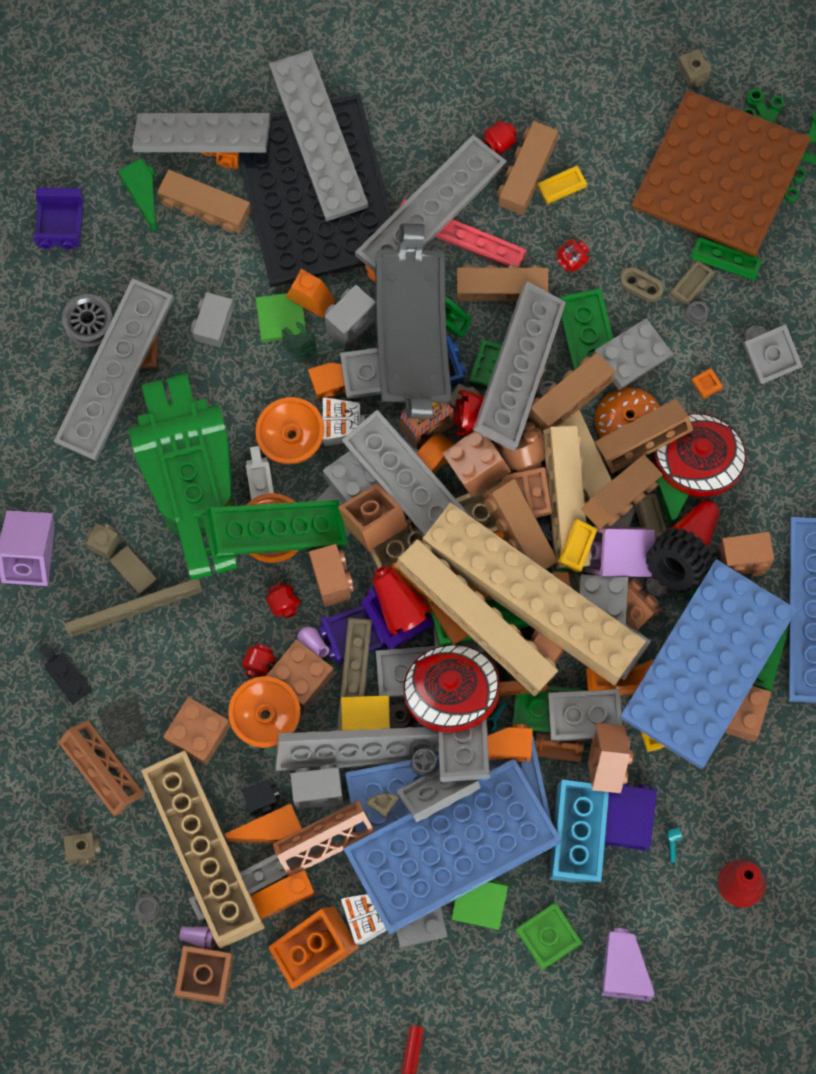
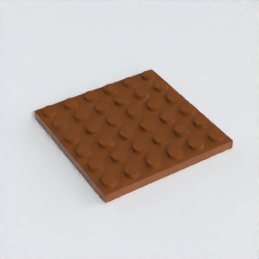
[632,90,811,257]

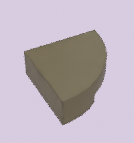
[366,793,400,818]

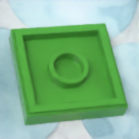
[256,293,307,342]
[452,879,509,930]
[515,902,583,970]

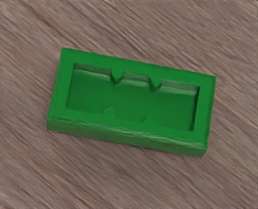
[469,340,502,388]

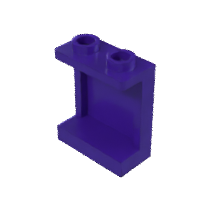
[33,188,84,249]
[361,587,434,650]
[319,605,387,665]
[604,783,657,851]

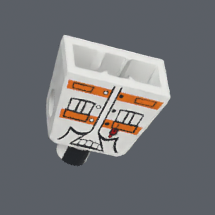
[323,398,370,446]
[341,894,387,945]

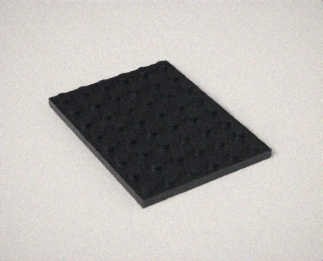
[238,94,392,288]

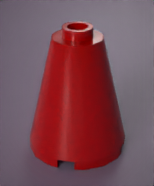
[454,390,484,437]
[669,500,720,551]
[372,566,431,634]
[718,859,766,908]

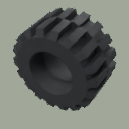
[646,528,712,593]

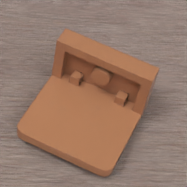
[626,576,662,631]

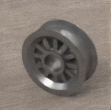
[62,294,113,347]

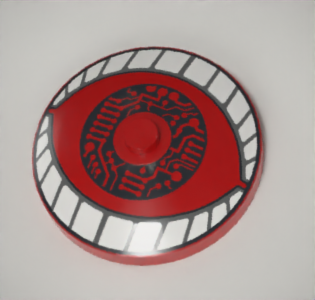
[653,413,746,497]
[403,644,500,733]

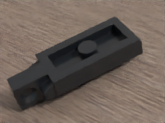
[39,643,92,705]

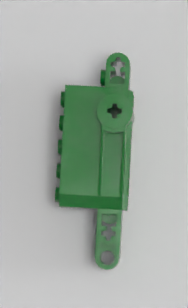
[128,373,238,580]

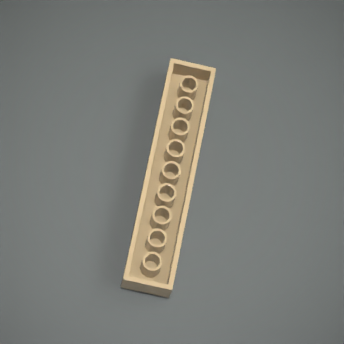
[421,502,646,686]

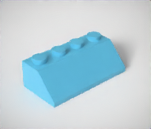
[549,780,609,882]

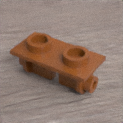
[535,733,584,762]

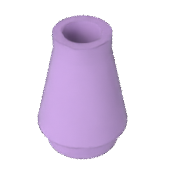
[297,627,329,658]
[180,926,216,950]

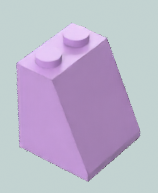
[0,510,55,586]
[581,525,656,577]
[601,928,654,1001]

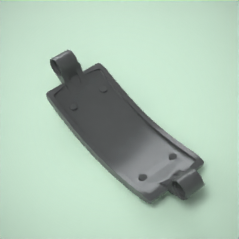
[375,223,451,419]

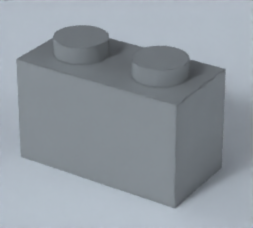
[191,292,234,348]

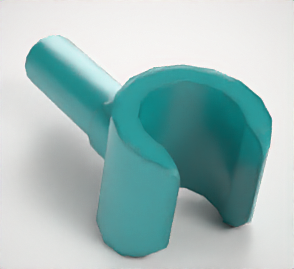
[487,702,507,732]
[666,828,682,862]

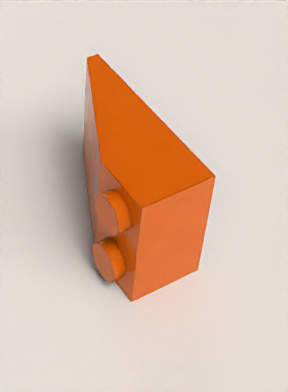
[268,906,359,989]

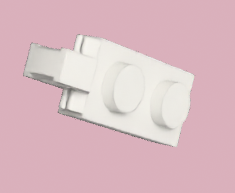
[246,446,274,500]

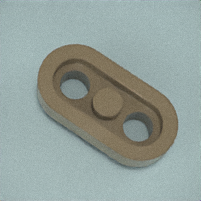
[620,267,664,302]

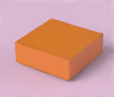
[691,368,723,399]

